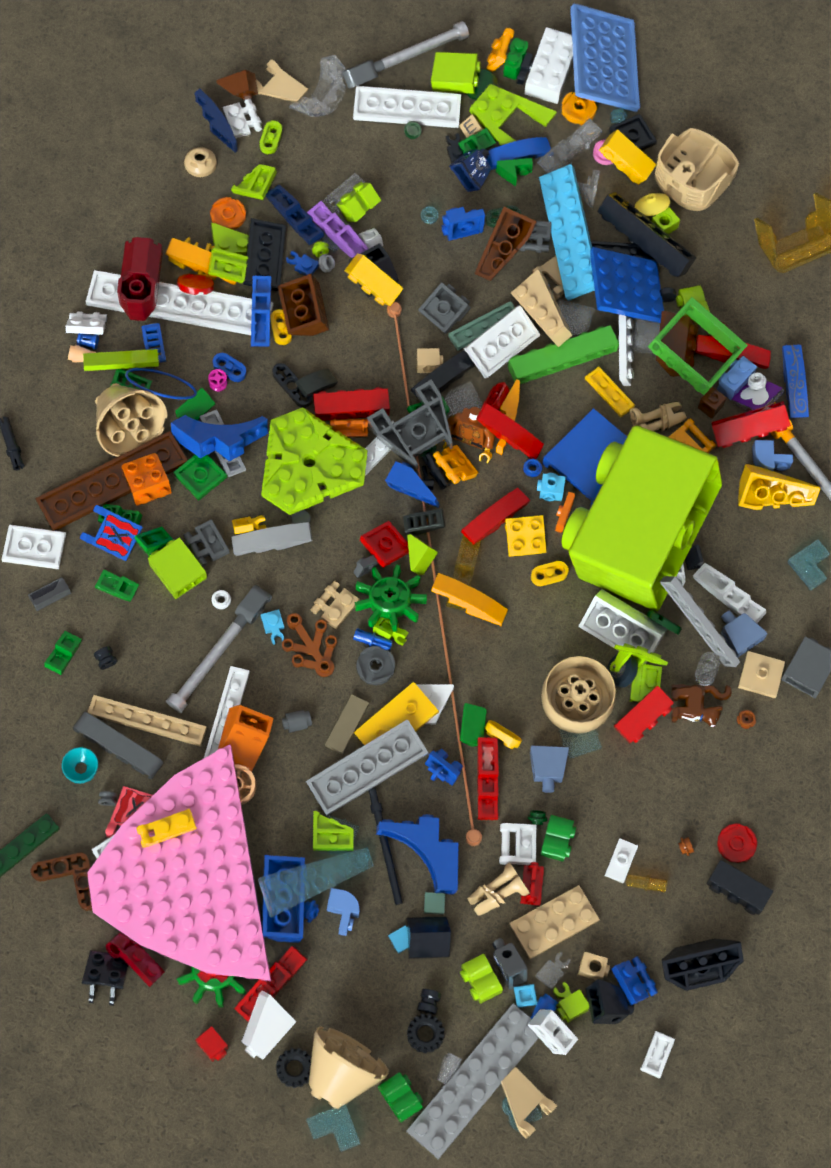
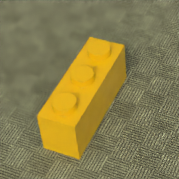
[599,129,657,184]
[344,253,403,306]

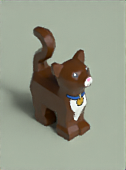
[671,684,732,727]

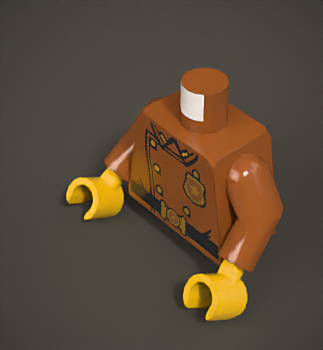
[436,407,495,463]

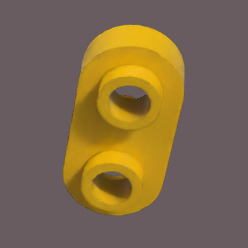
[270,309,292,345]
[531,561,569,586]
[485,720,522,749]

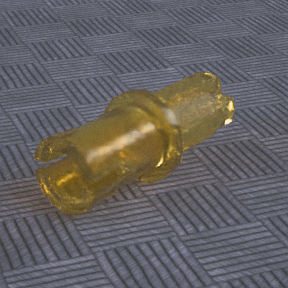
[626,874,667,893]

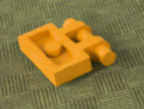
[433,445,479,484]

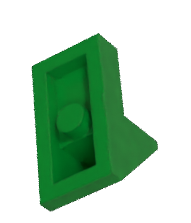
[496,158,533,187]
[134,526,173,557]

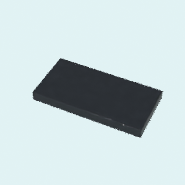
[243,218,286,291]

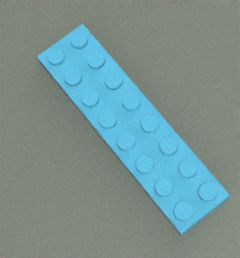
[539,164,595,301]

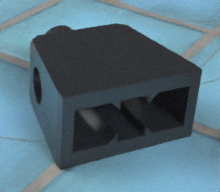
[586,979,634,1024]

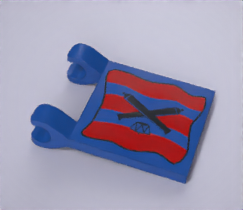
[80,505,143,561]

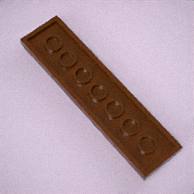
[35,431,188,531]

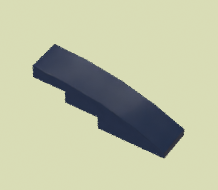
[195,88,238,153]
[266,185,324,245]

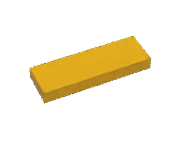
[585,366,635,417]

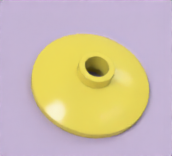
[635,193,670,216]

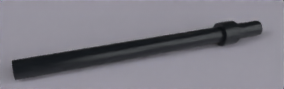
[368,788,403,905]

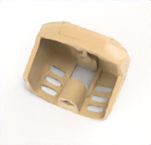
[655,128,739,211]

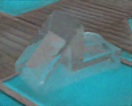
[577,170,600,210]

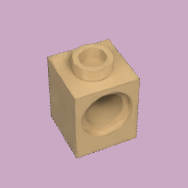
[417,348,443,373]
[578,952,610,980]

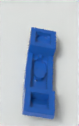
[486,137,552,170]

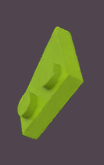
[231,164,277,200]
[313,811,353,851]

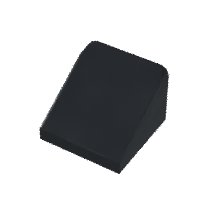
[685,545,704,570]

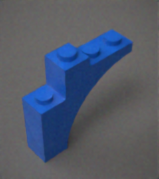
[171,415,268,461]
[376,814,459,894]

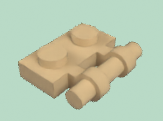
[310,581,360,630]

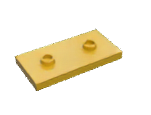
[354,682,439,745]

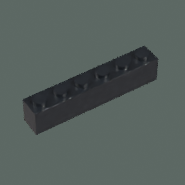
[597,192,697,277]

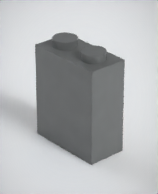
[781,637,831,698]

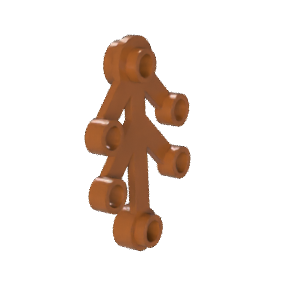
[282,613,337,677]

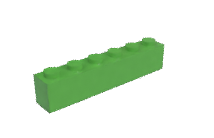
[508,325,619,384]

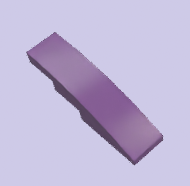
[307,201,369,258]

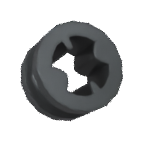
[98,791,117,806]

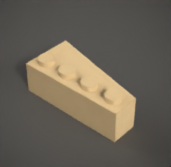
[511,269,572,347]

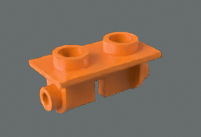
[330,419,368,437]

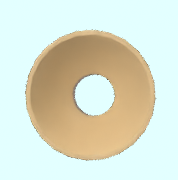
[184,147,217,177]

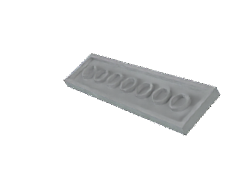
[406,1004,539,1159]

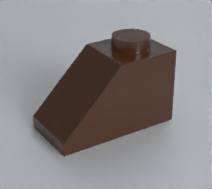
[216,70,258,100]

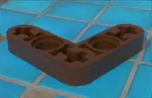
[31,853,93,911]

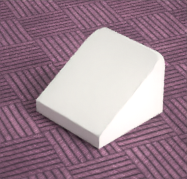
[358,228,383,249]

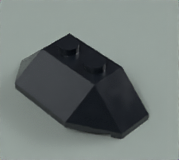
[661,938,744,991]

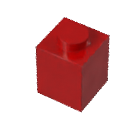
[196,1026,228,1062]

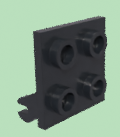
[82,951,129,1006]

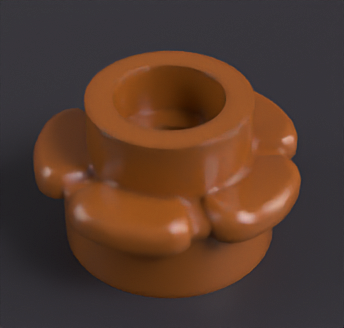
[737,710,756,729]
[678,837,694,856]

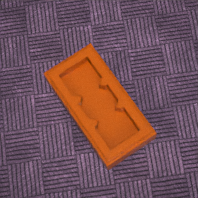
[555,492,575,533]

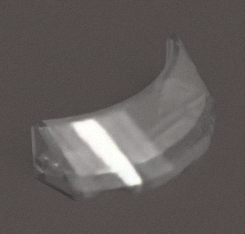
[289,54,346,117]

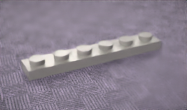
[659,576,740,667]

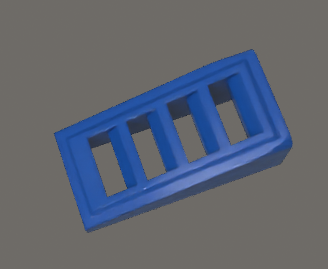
[141,323,166,363]

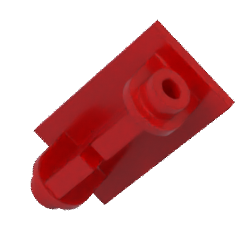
[520,862,544,906]

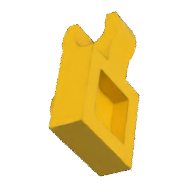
[232,515,267,534]

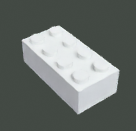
[524,27,573,104]

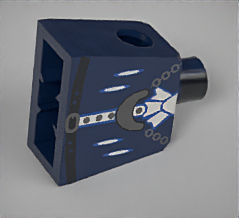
[449,148,491,192]

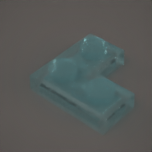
[788,540,830,591]
[306,1104,360,1152]

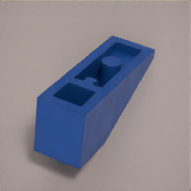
[385,461,440,508]

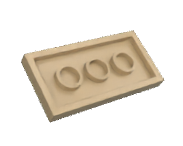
[509,885,600,960]

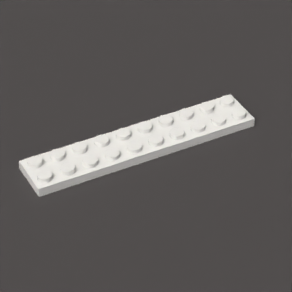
[86,270,273,335]

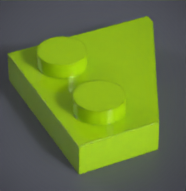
[211,223,248,255]

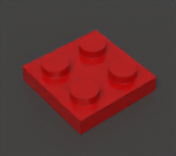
[359,521,409,568]

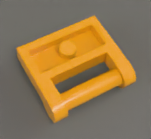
[486,28,514,72]
[669,418,717,453]

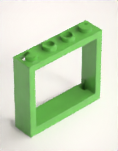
[648,297,748,395]

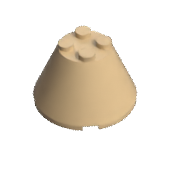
[95,383,167,457]
[309,1027,389,1109]

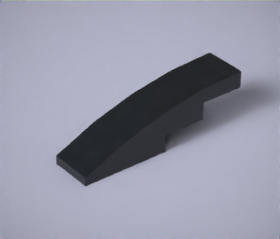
[411,350,476,398]

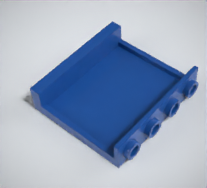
[542,408,627,506]

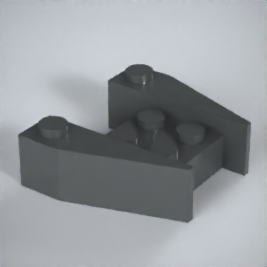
[367,379,453,470]

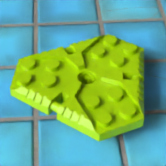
[261,407,368,515]

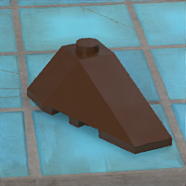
[474,207,537,281]

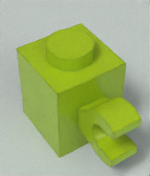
[553,982,589,1023]

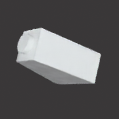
[242,991,296,1059]

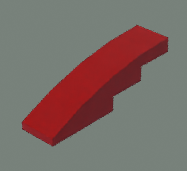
[695,335,771,369]
[476,403,544,459]
[461,487,530,545]
[477,738,499,820]
[234,946,308,1022]

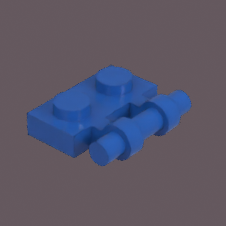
[611,956,658,1005]

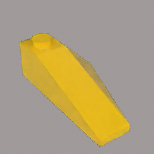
[738,464,821,510]

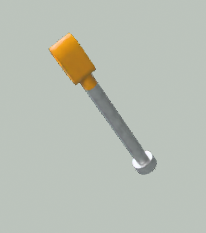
[766,402,831,501]

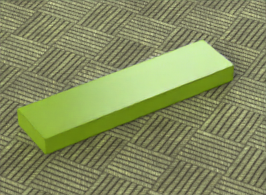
[83,349,159,371]

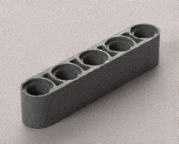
[73,712,163,779]

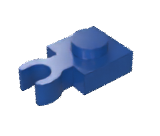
[286,251,319,276]

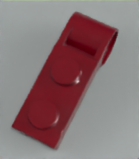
[106,932,165,987]

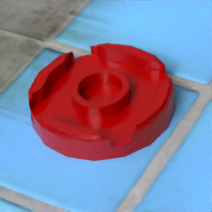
[177,274,214,295]
[717,823,757,863]

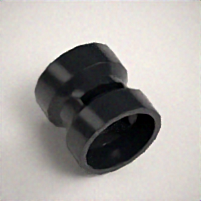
[417,989,442,1015]

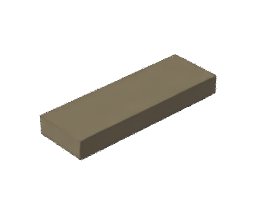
[325,695,369,755]

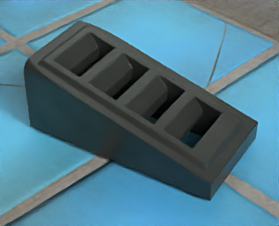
[403,509,445,536]

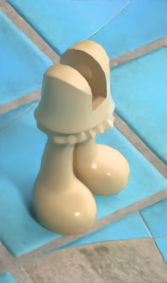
[630,402,687,431]
[467,862,530,916]

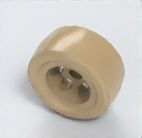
[541,656,616,734]

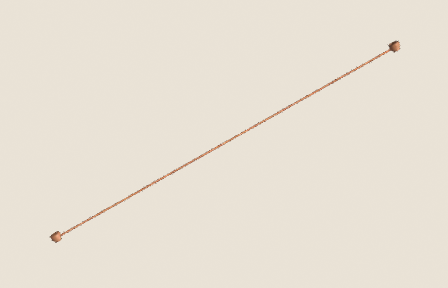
[387,302,482,846]

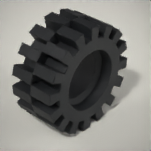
[407,1014,444,1053]
[276,1048,311,1088]

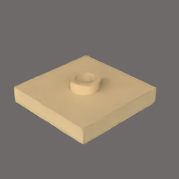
[738,651,785,698]

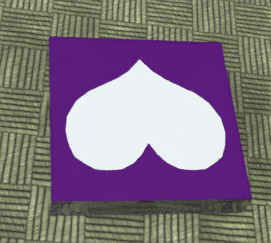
[731,381,784,411]

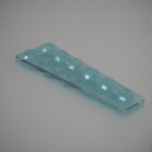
[258,847,374,918]

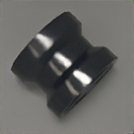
[94,646,118,670]

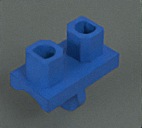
[425,749,463,786]

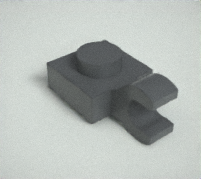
[353,555,381,578]

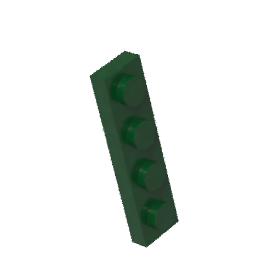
[0,813,60,877]

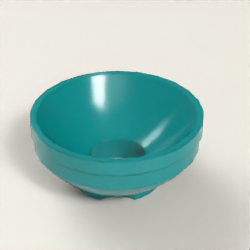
[62,747,98,784]

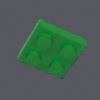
[173,455,227,501]

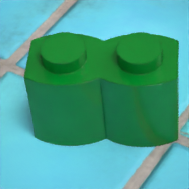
[503,38,528,80]
[540,815,576,862]
[378,1072,423,1123]

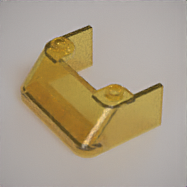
[754,193,831,273]

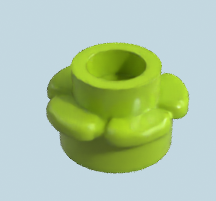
[312,241,329,258]

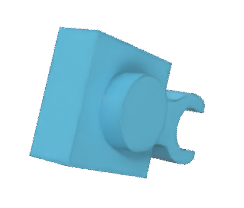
[260,609,284,645]

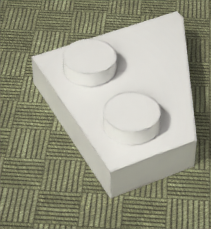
[417,685,454,724]

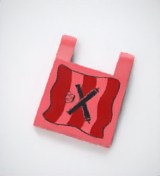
[105,786,153,838]

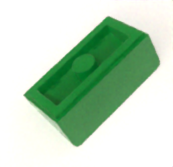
[175,387,216,421]
[460,703,487,747]

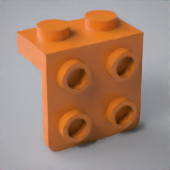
[122,453,172,506]

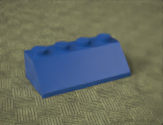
[262,855,305,943]

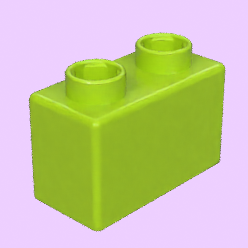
[561,425,722,612]

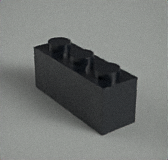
[706,860,773,915]

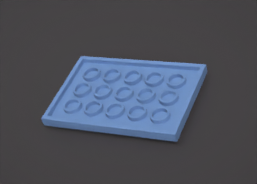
[571,4,640,112]

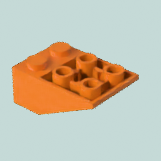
[218,705,274,772]

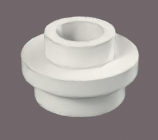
[748,373,767,390]
[212,590,231,609]

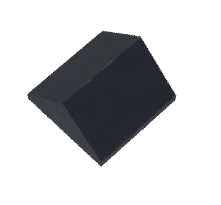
[406,917,451,959]

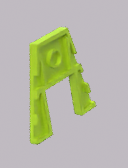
[469,84,557,145]

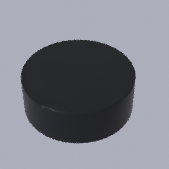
[660,287,677,302]

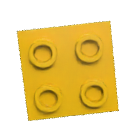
[505,515,546,557]

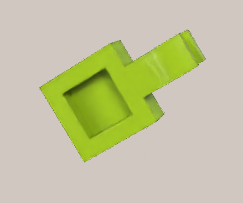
[373,617,409,646]

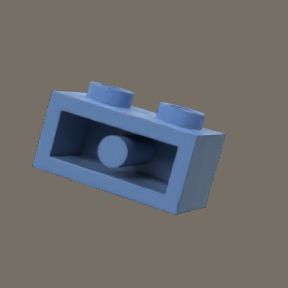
[717,356,757,400]

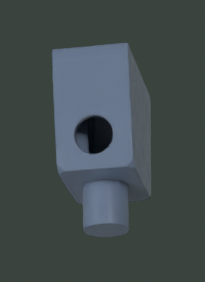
[721,610,767,658]
[530,746,569,793]

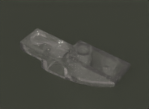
[537,119,602,173]

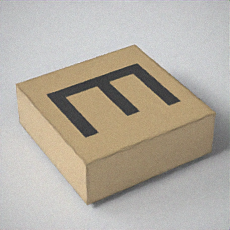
[459,114,484,138]

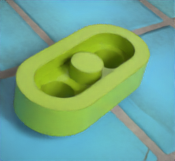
[260,121,282,154]

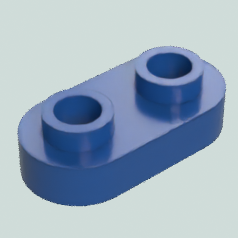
[213,353,246,382]

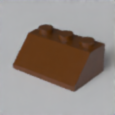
[278,274,329,336]
[656,311,698,377]

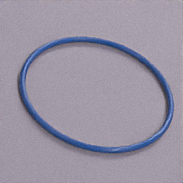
[125,368,197,399]

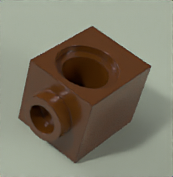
[698,387,727,419]

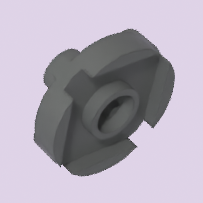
[356,646,395,685]

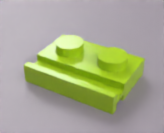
[208,247,248,283]
[629,664,662,703]

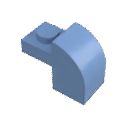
[752,440,793,471]
[327,888,359,936]

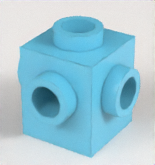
[537,473,565,501]

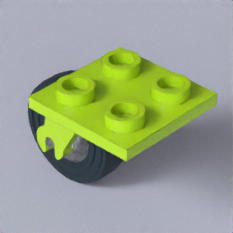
[607,643,668,688]

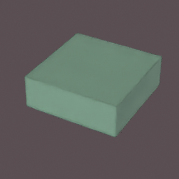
[424,892,445,915]

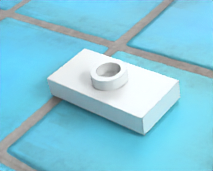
[605,838,638,883]
[640,1031,675,1078]

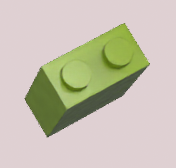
[431,52,481,94]
[148,537,207,599]

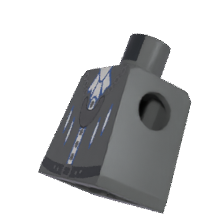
[492,938,527,990]

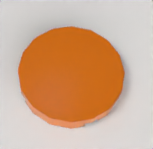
[210,197,246,230]

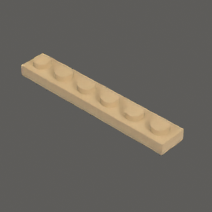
[87,695,207,747]

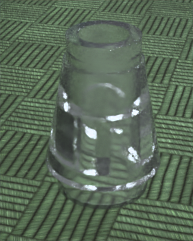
[436,1052,462,1085]

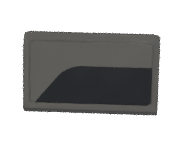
[28,577,71,611]

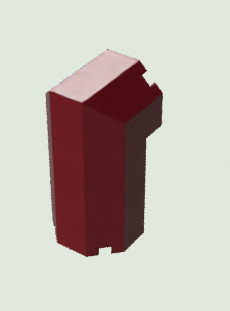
[117,237,163,321]

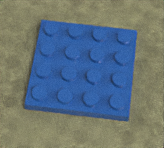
[590,247,664,323]

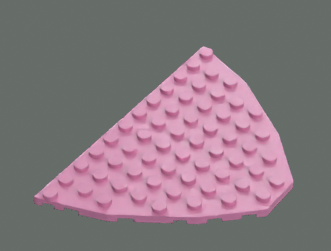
[87,745,271,981]

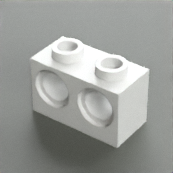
[528,1009,578,1055]

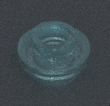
[610,108,628,124]
[421,206,438,224]

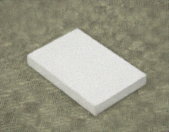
[2,525,66,569]

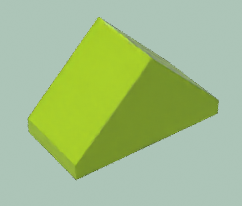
[407,534,438,575]

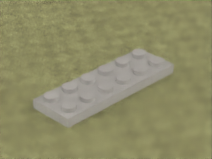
[306,719,429,816]

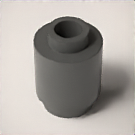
[282,710,312,733]

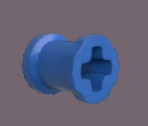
[77,333,99,350]

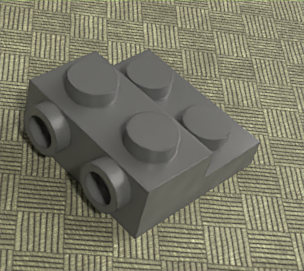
[418,282,471,334]

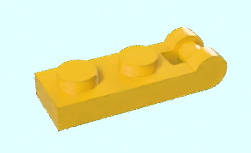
[136,808,197,848]

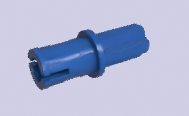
[353,628,392,651]

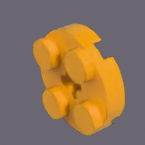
[562,91,597,125]

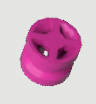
[208,369,227,392]

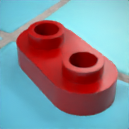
[484,382,510,411]

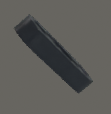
[272,363,312,408]

